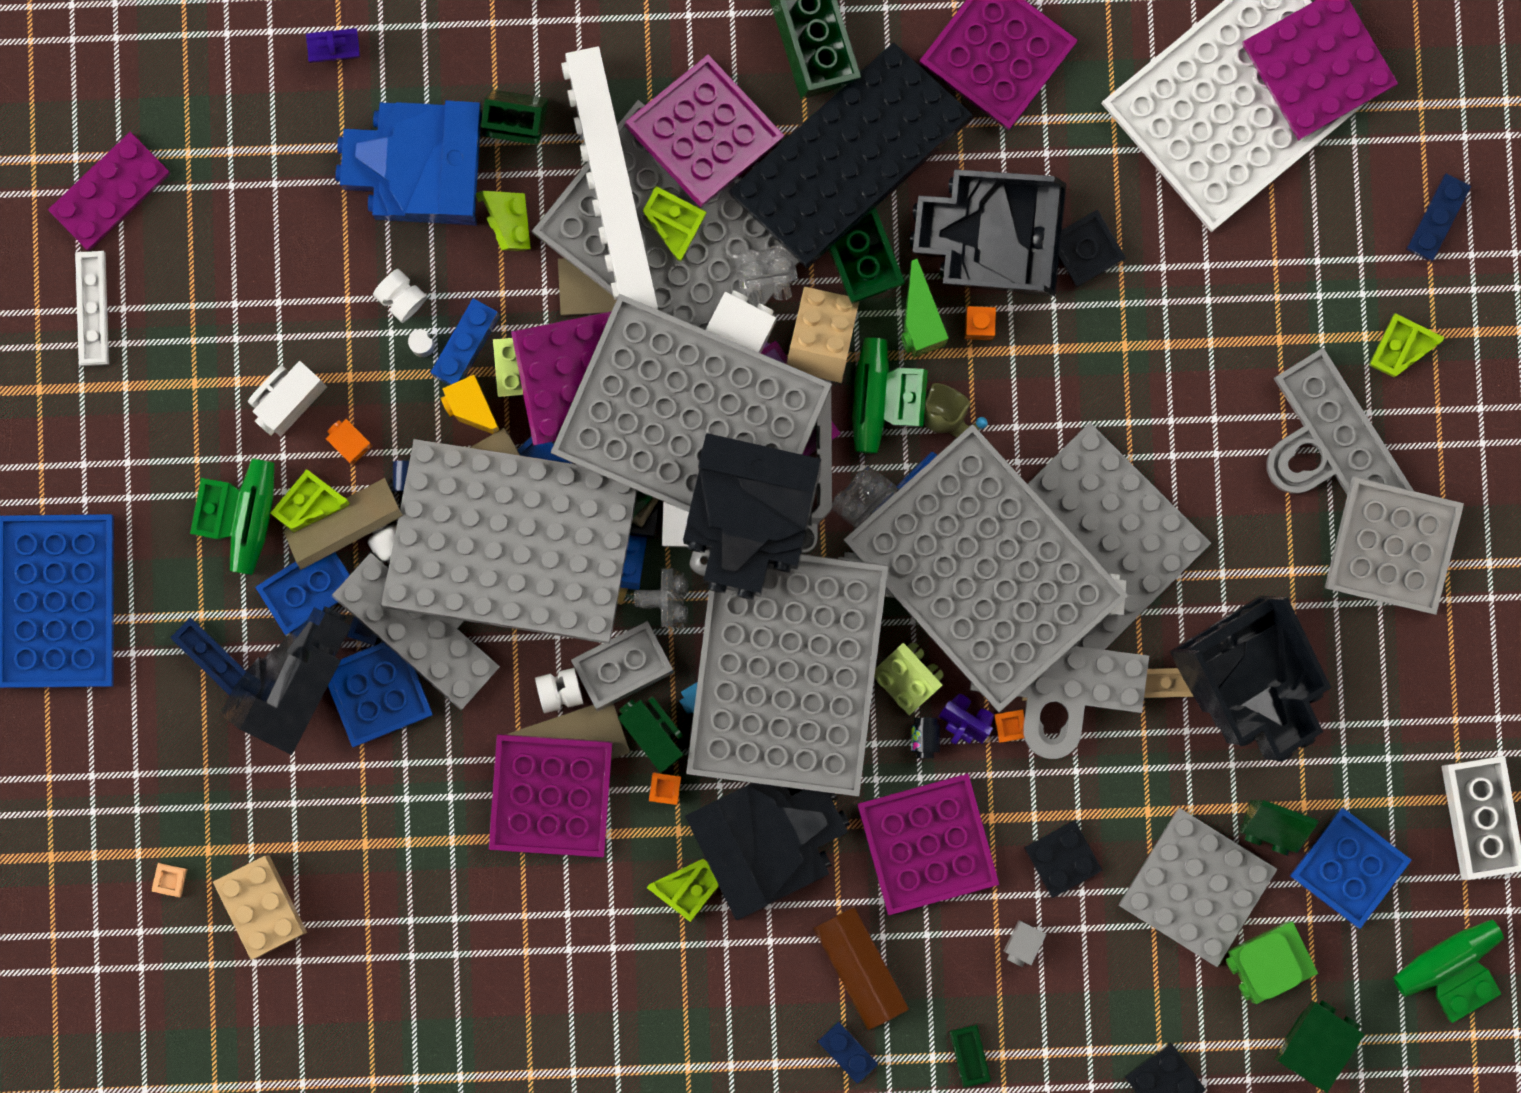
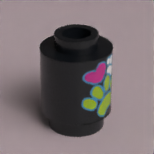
[911,718,940,758]

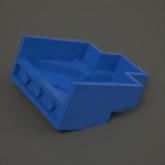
[336,100,483,226]

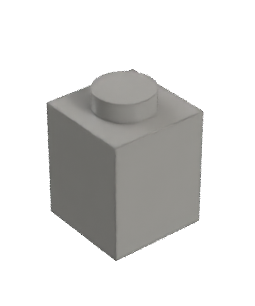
[1004,920,1047,967]

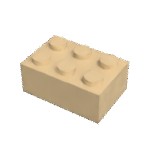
[787,287,859,383]
[213,855,307,960]

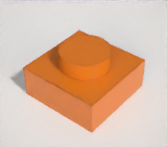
[994,710,1024,743]
[649,773,681,805]

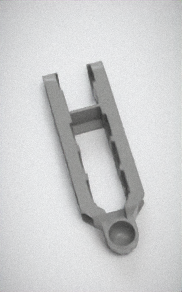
[802,378,832,553]

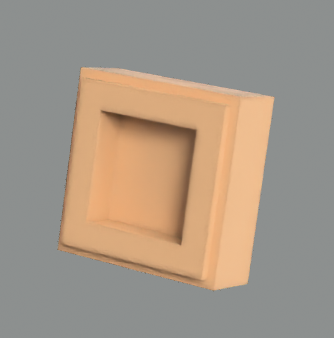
[152,863,187,897]

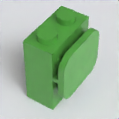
[1226,921,1318,1004]

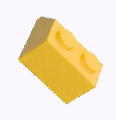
[441,375,500,434]

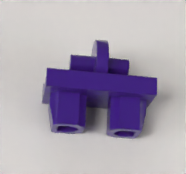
[306,28,360,63]
[938,694,994,745]

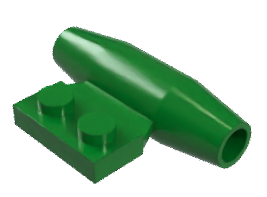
[852,338,928,454]
[190,458,275,575]
[1393,919,1504,1023]

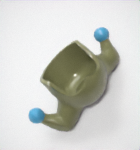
[924,383,988,438]

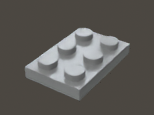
[571,621,674,712]

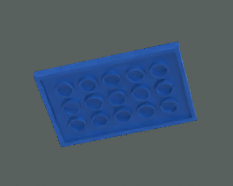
[0,514,114,688]

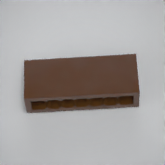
[813,906,909,1030]

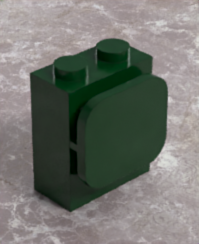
[481,89,549,144]
[618,696,684,774]
[1274,1000,1365,1093]

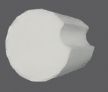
[408,330,435,357]

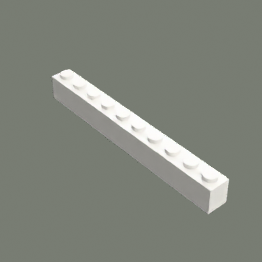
[561,46,658,310]

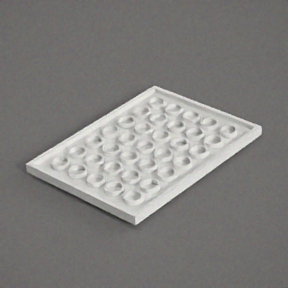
[1101,0,1366,232]

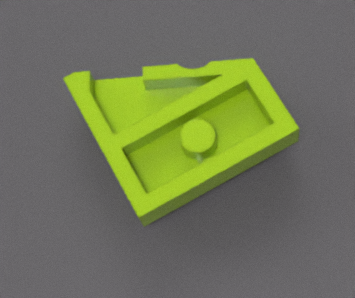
[643,186,707,262]
[476,191,531,251]
[1369,313,1445,377]
[270,469,350,533]
[647,859,719,922]

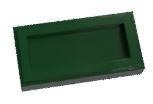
[949,1024,991,1088]

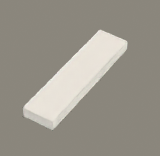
[75,251,109,366]

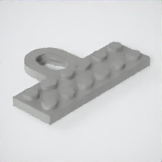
[1267,348,1414,495]
[332,553,500,710]
[970,646,1149,759]

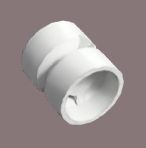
[373,269,427,323]
[535,668,583,713]

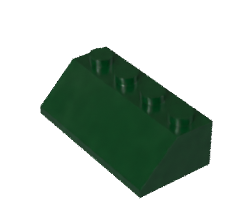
[770,0,861,99]

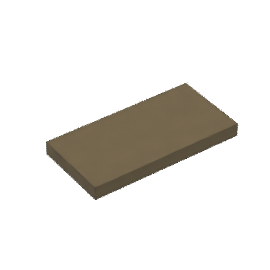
[558,258,617,316]
[283,478,403,570]
[508,704,630,759]

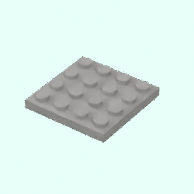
[1325,477,1464,615]
[1118,808,1277,967]

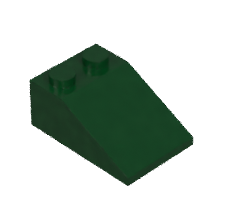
[829,207,905,304]
[1239,800,1318,856]

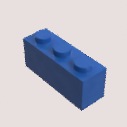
[430,298,500,385]

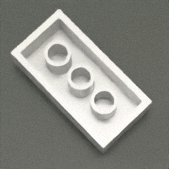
[1441,756,1521,880]

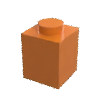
[964,306,996,340]
[326,419,373,466]

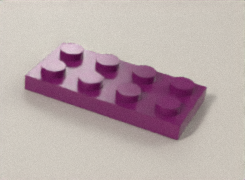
[48,132,171,252]

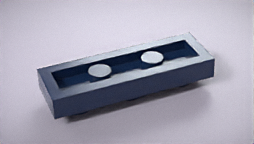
[1406,173,1471,262]
[170,617,246,696]

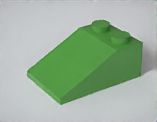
[901,259,949,358]

